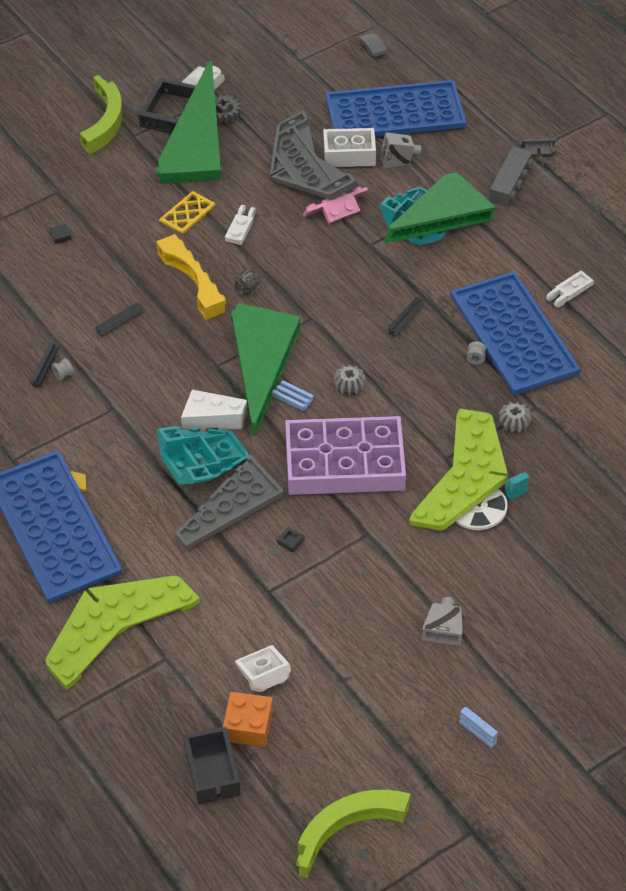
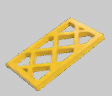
[159,191,216,234]

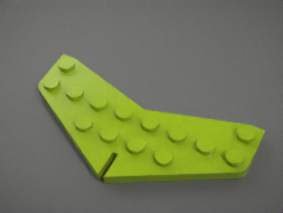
[409,409,509,530]
[46,576,200,690]

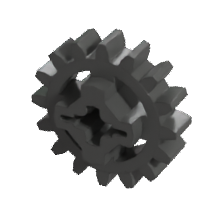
[215,94,241,124]

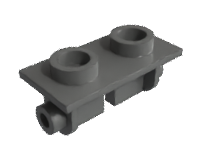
[520,137,556,156]

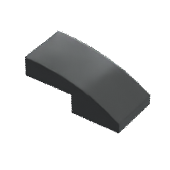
[359,33,388,57]

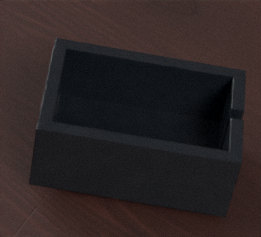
[183,726,241,804]

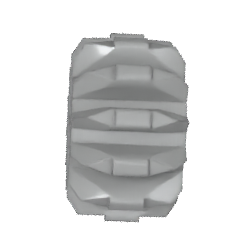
[334,364,365,396]
[499,402,531,433]

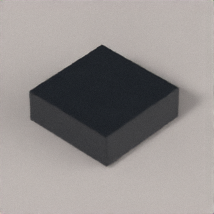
[49,224,72,244]
[277,526,305,552]

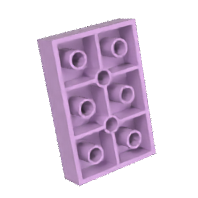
[286,416,406,495]

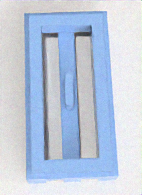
[272,380,314,411]
[459,707,498,748]

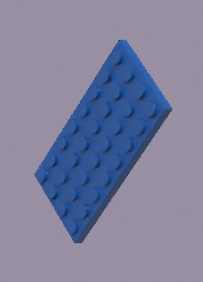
[325,80,467,137]
[450,271,581,395]
[0,450,123,604]

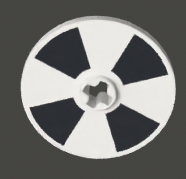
[456,489,507,530]

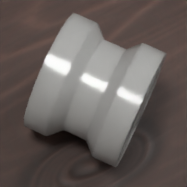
[466,341,486,365]
[52,358,74,381]

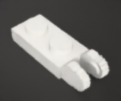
[225,205,256,245]
[546,271,594,308]

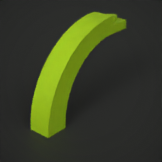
[80,75,123,154]
[296,790,411,879]

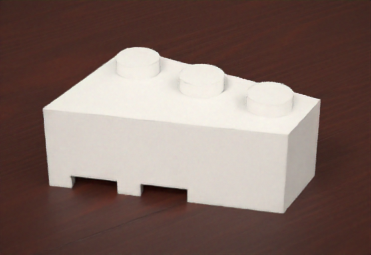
[181,390,247,431]

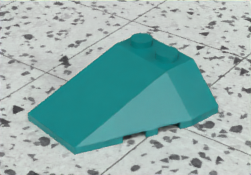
[380,187,448,246]
[157,426,249,484]

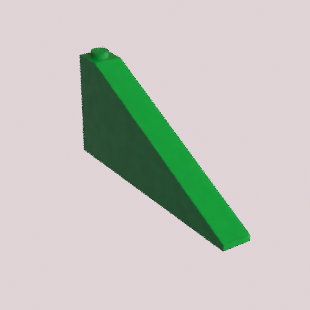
[156,61,221,183]
[384,172,495,243]
[230,303,300,435]

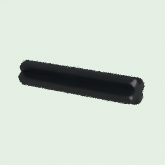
[388,297,423,336]
[95,303,142,336]
[31,343,59,388]

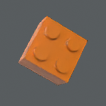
[223,692,273,747]

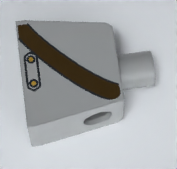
[379,133,421,168]
[422,597,462,646]

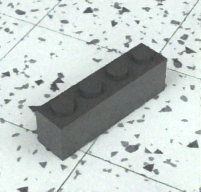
[489,146,533,207]

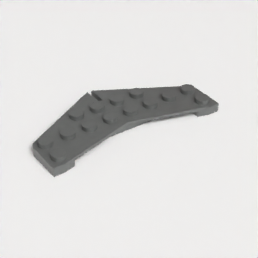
[270,110,358,199]

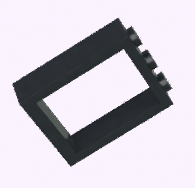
[138,78,196,134]

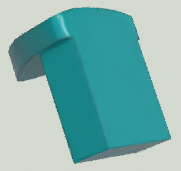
[504,472,529,500]

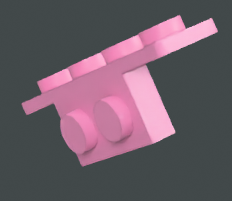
[303,187,368,224]

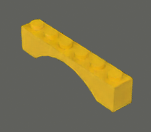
[156,234,226,320]

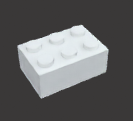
[323,128,376,167]

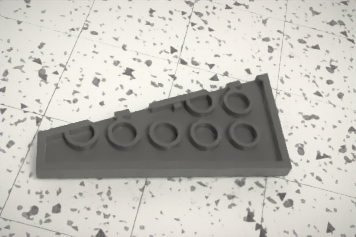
[175,454,284,551]

